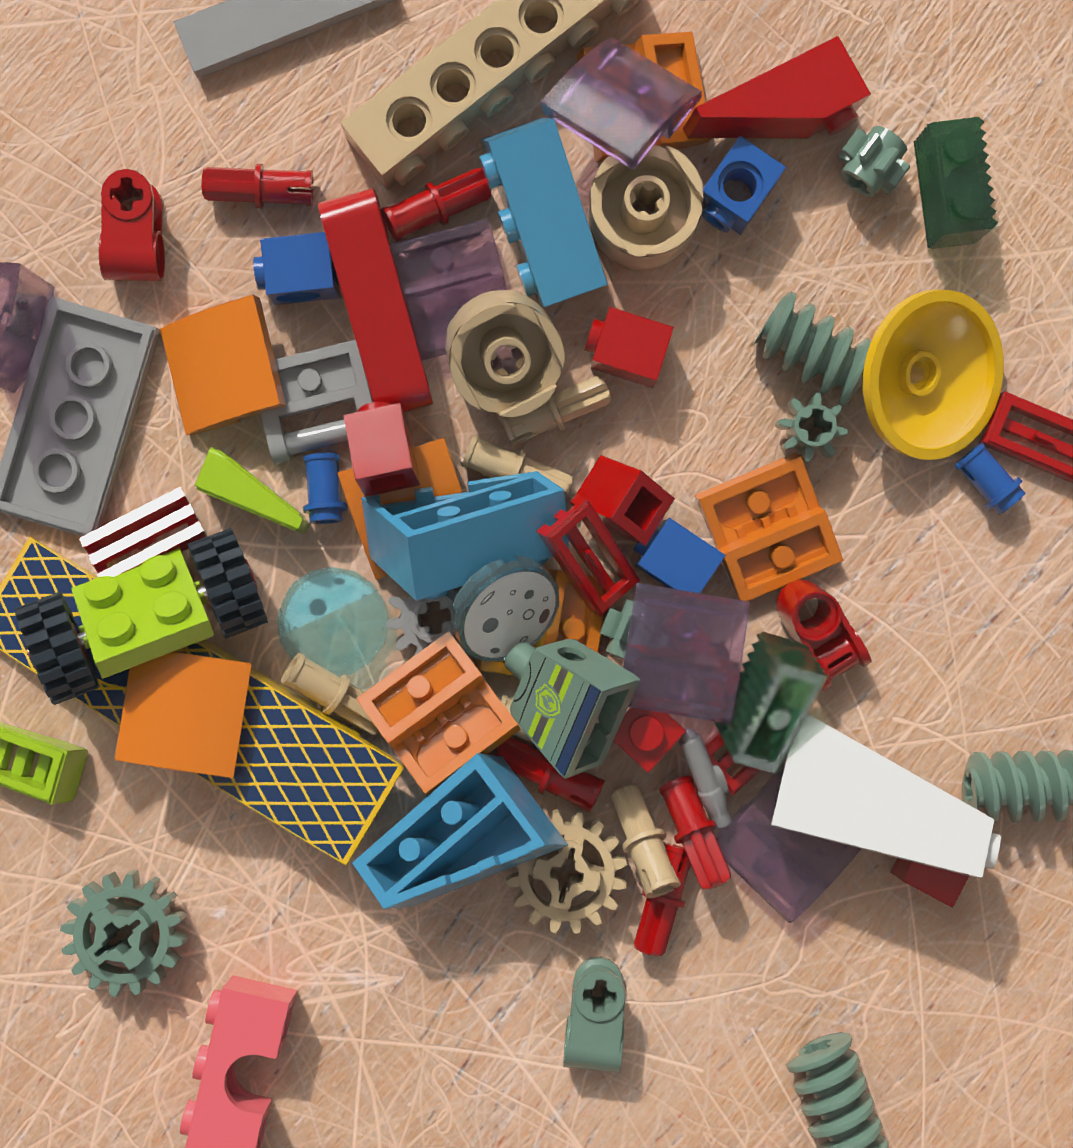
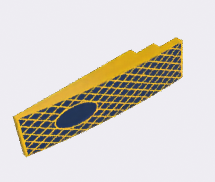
[0,537,405,865]

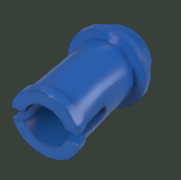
[954,442,1026,515]
[303,453,348,524]

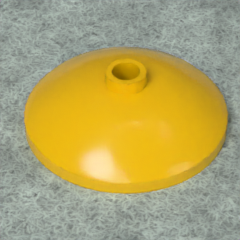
[863,289,1004,460]

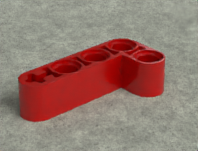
[318,188,434,412]

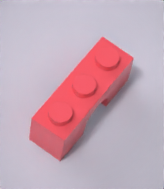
[180,975,297,1148]

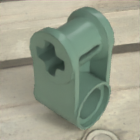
[563,956,625,1073]

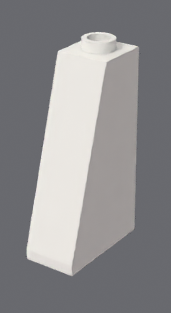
[771,712,1001,878]

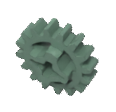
[60,870,188,997]

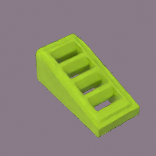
[194,447,310,534]
[0,722,88,805]

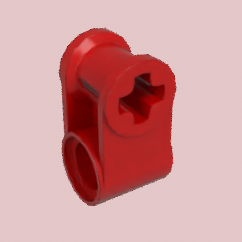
[98,169,165,281]
[776,580,872,692]

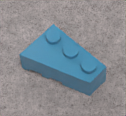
[479,118,608,307]
[361,471,569,601]
[352,753,568,909]

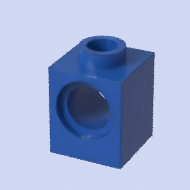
[702,136,786,235]
[253,232,340,305]
[633,517,726,602]

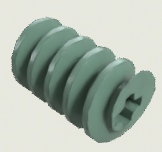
[751,291,872,407]
[962,750,1073,823]
[786,1032,889,1148]

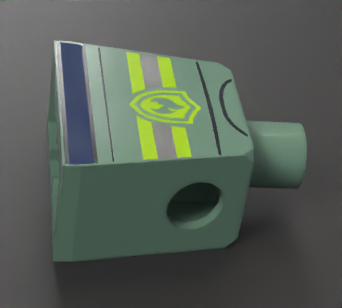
[505,639,640,779]

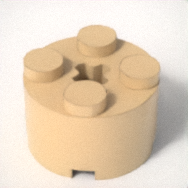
[588,142,703,271]
[446,290,565,417]

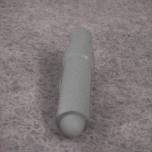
[679,728,732,828]

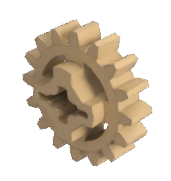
[506,809,627,934]

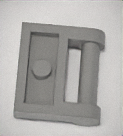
[260,340,373,465]

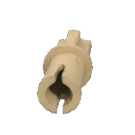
[500,376,611,447]
[461,435,573,500]
[281,652,379,735]
[611,784,680,898]

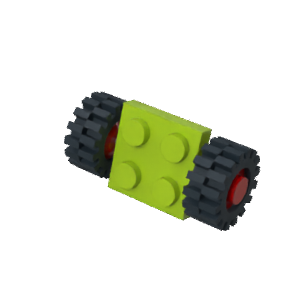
[15,528,268,705]

